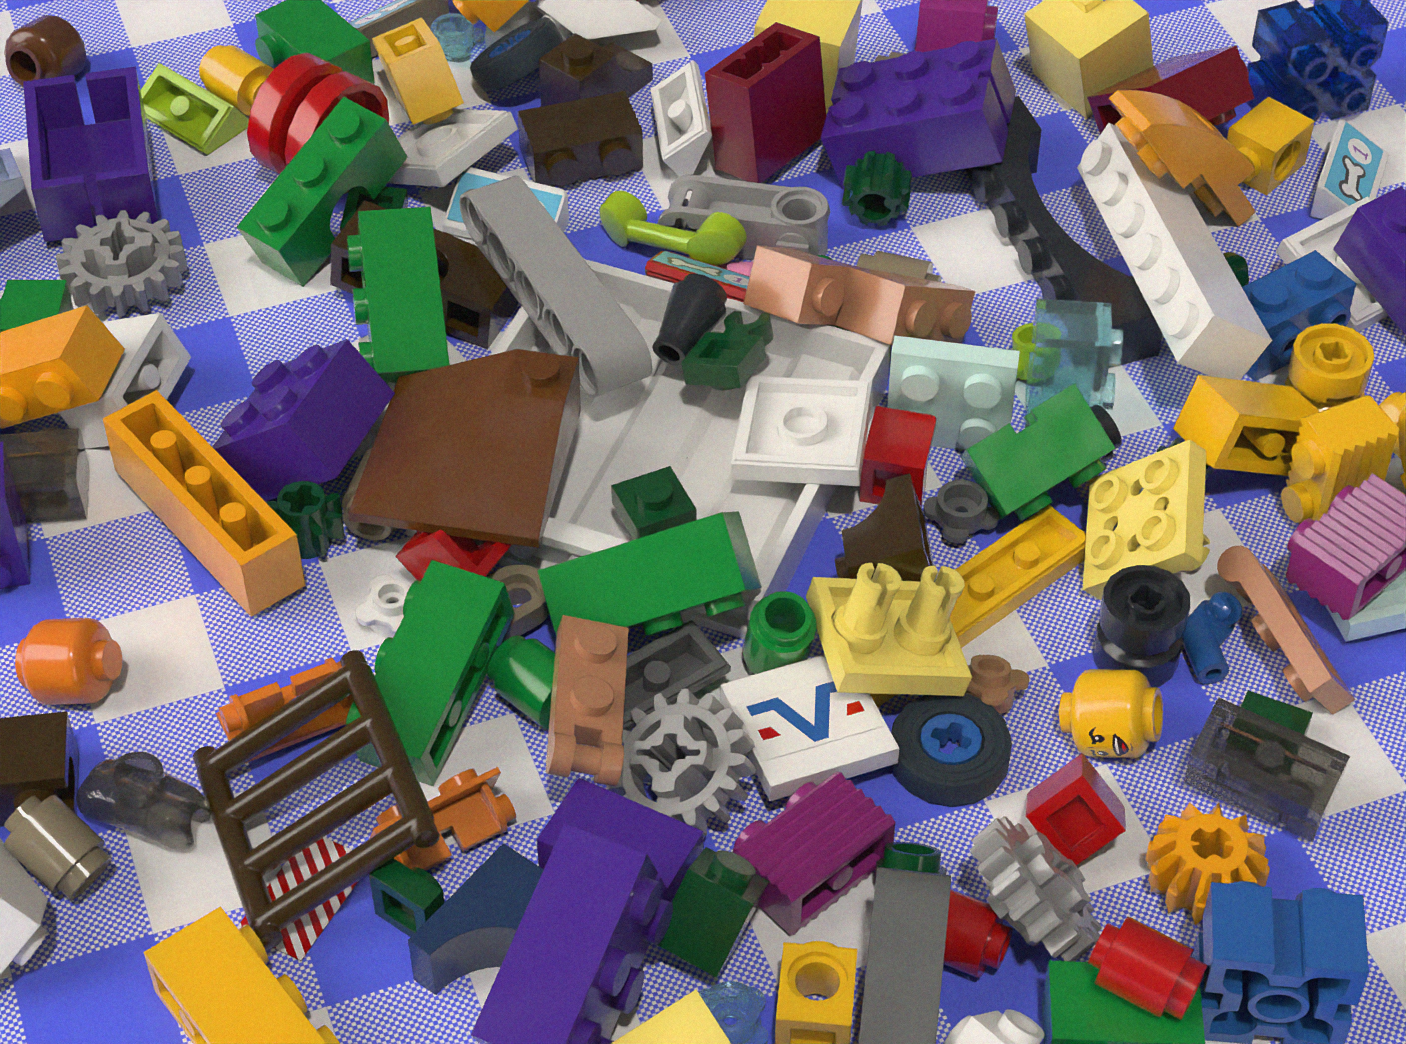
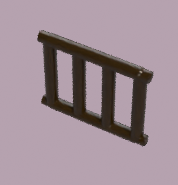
[193,650,440,949]

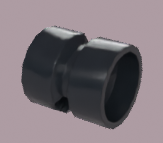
[1093,565,1190,687]

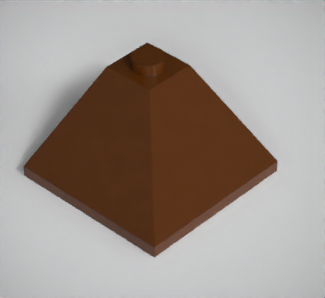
[348,349,581,548]

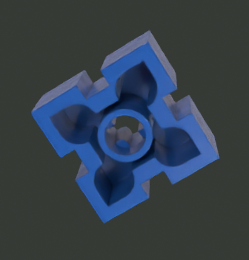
[1192,881,1369,1044]

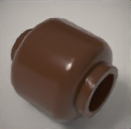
[4,15,87,87]

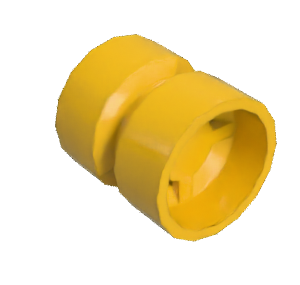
[1284,323,1375,411]

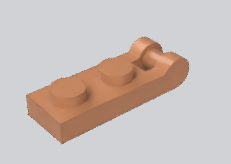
[1217,545,1355,714]
[546,615,629,786]

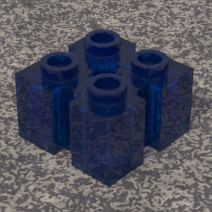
[1246,0,1389,123]

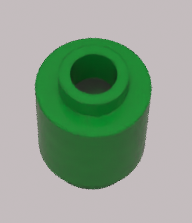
[743,591,817,674]
[487,635,555,729]

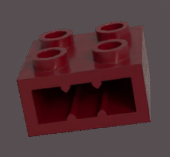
[705,22,826,183]
[1087,45,1255,135]

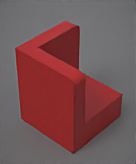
[859,406,936,508]
[395,530,512,581]
[1026,753,1126,866]

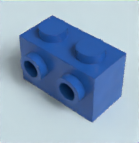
[1242,250,1356,381]

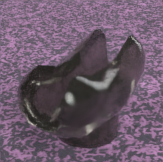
[76,752,211,850]

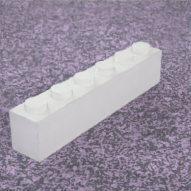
[1077,123,1272,380]

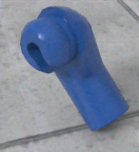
[1182,591,1243,685]

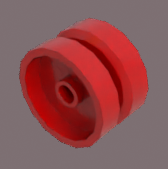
[247,53,390,194]

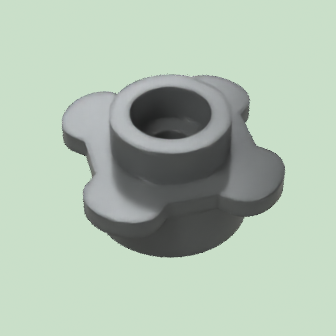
[923,480,999,543]

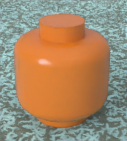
[15,618,122,705]

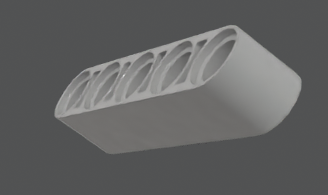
[459,176,652,398]

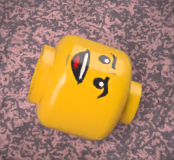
[1059,669,1163,758]

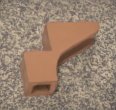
[743,245,975,345]

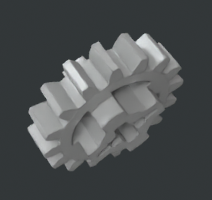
[56,210,188,316]
[606,689,756,836]
[970,816,1102,961]

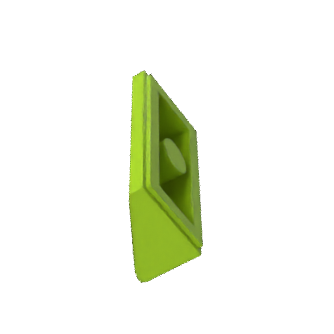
[141,63,249,155]

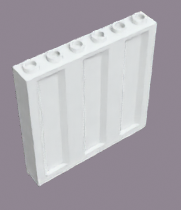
[406,259,891,639]

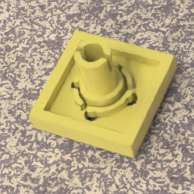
[1083,439,1210,600]

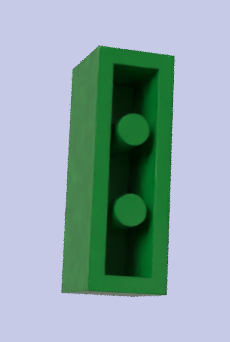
[347,207,450,391]
[537,511,762,636]
[346,560,515,786]

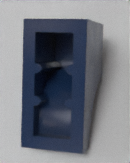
[408,843,544,995]

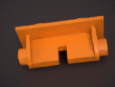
[216,657,354,764]
[369,767,516,871]

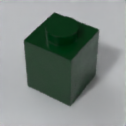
[658,847,770,978]

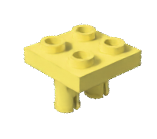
[806,563,972,696]

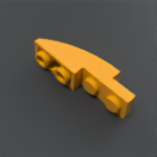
[1109,90,1256,227]

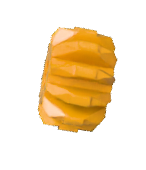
[1145,802,1270,926]

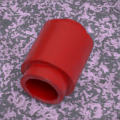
[943,889,1013,978]
[1088,916,1208,1020]

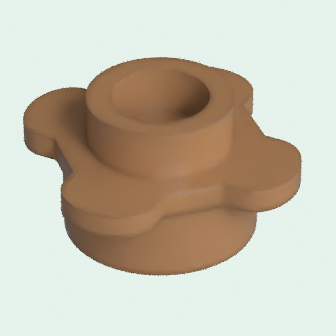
[965,655,1029,714]

